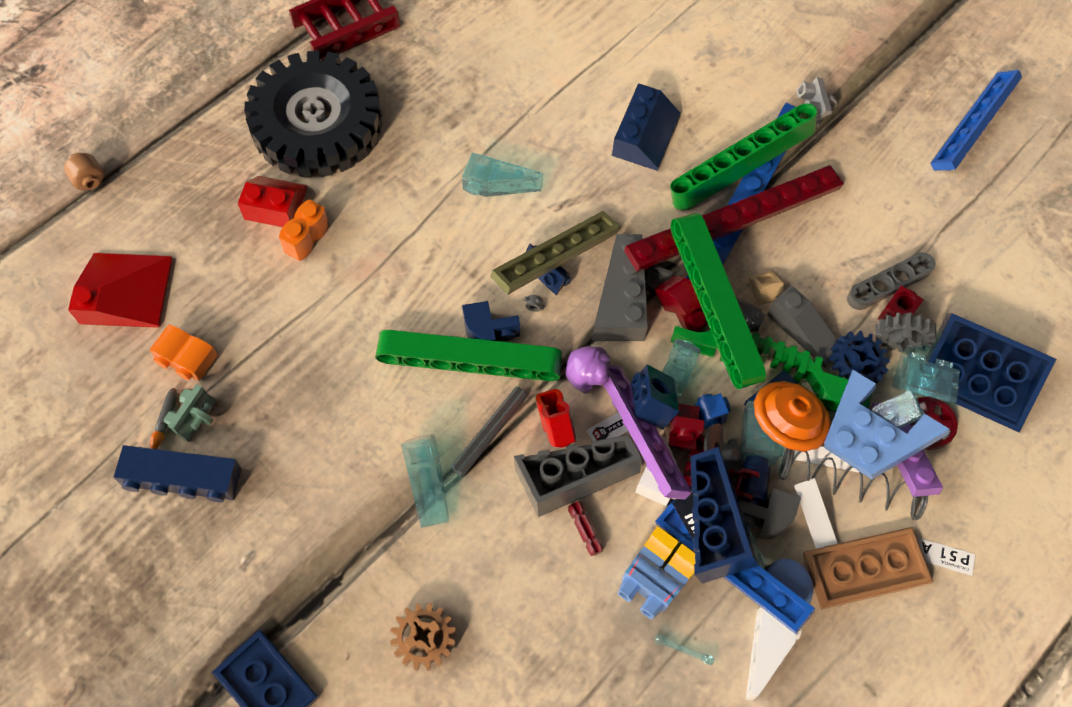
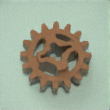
[390,603,456,671]

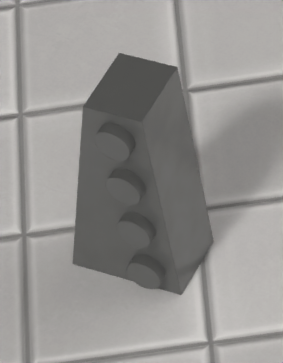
[591,234,648,341]

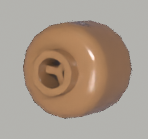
[64,153,104,190]

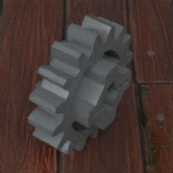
[875,313,936,353]

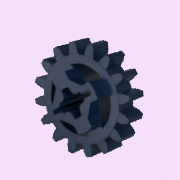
[829,331,890,384]

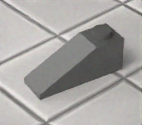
[767,285,837,367]

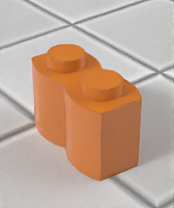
[279,199,329,261]
[150,324,218,381]

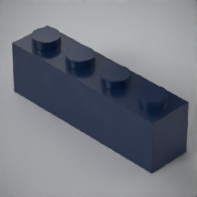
[113,445,242,503]

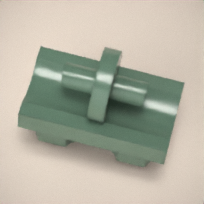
[164,384,216,442]

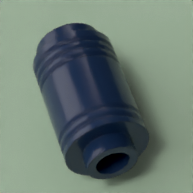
[738,456,771,507]

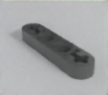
[847,252,936,310]

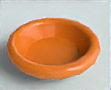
[754,381,831,452]

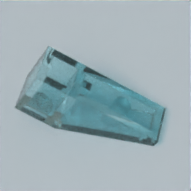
[462,152,543,197]
[401,434,449,528]

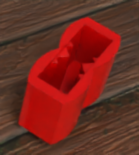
[535,389,576,448]

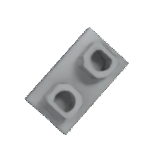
[796,77,837,127]

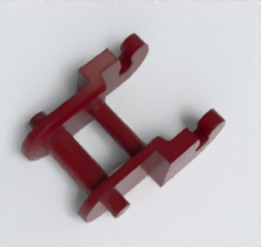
[729,468,760,501]

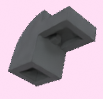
[739,488,801,539]

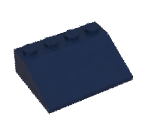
[916,313,1057,432]

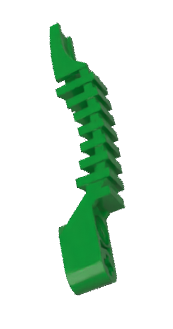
[670,326,872,412]

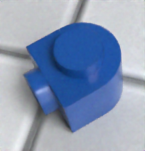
[694,393,731,428]

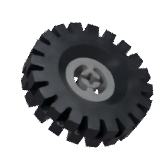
[244,51,382,178]

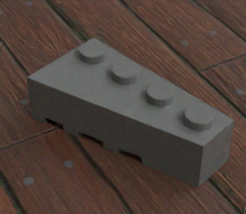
[514,435,642,517]

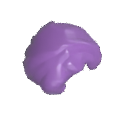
[565,346,611,394]

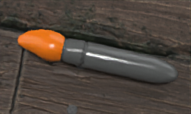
[150,388,177,449]

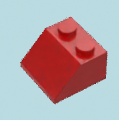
[237,176,307,227]

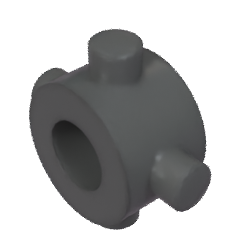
[524,295,545,312]

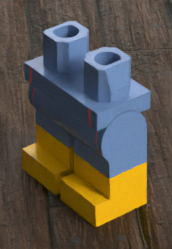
[617,526,695,620]

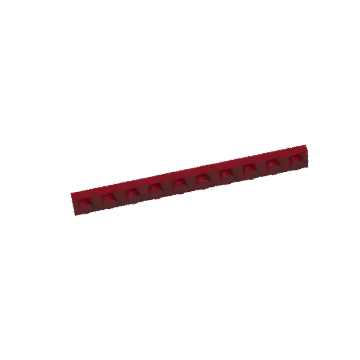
[624,165,844,272]

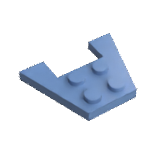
[824,370,950,480]

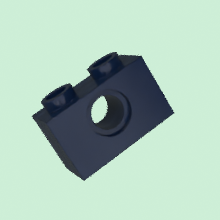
[631,364,679,430]

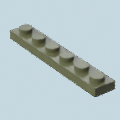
[490,211,620,295]

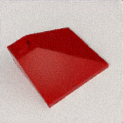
[68,253,173,328]

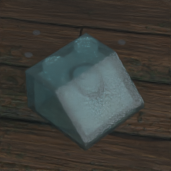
[892,352,960,403]

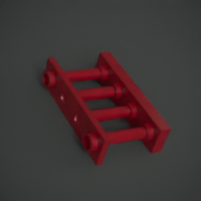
[289,0,400,61]

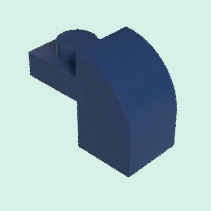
[462,301,520,341]

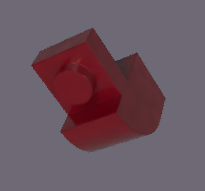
[654,275,708,332]
[664,403,704,450]

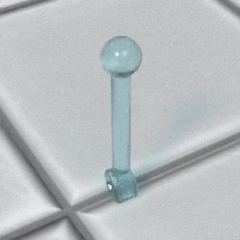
[654,634,715,665]

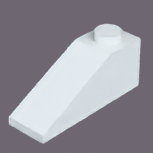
[746,607,802,701]

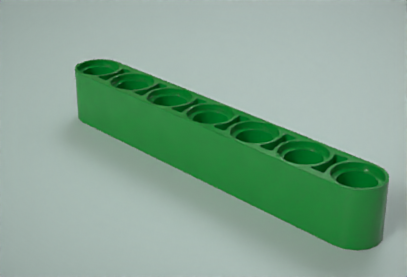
[670,103,817,210]
[670,213,766,389]
[375,330,563,381]

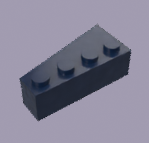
[691,447,759,584]

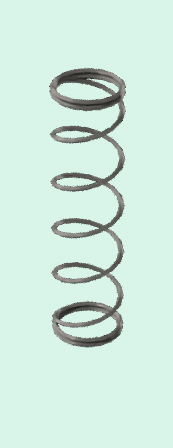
[779,448,929,521]

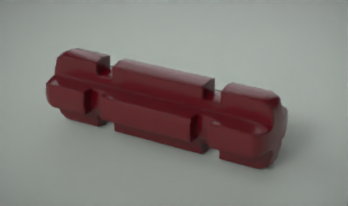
[568,501,604,556]

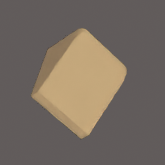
[749,271,784,304]

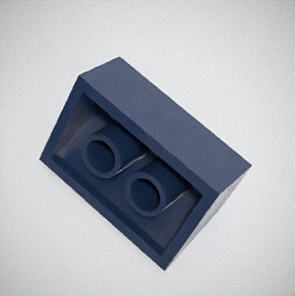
[612,83,680,171]

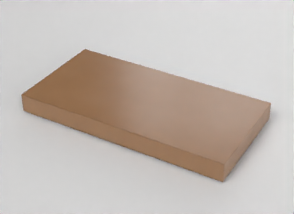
[803,527,933,610]

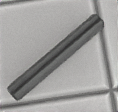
[451,387,527,476]

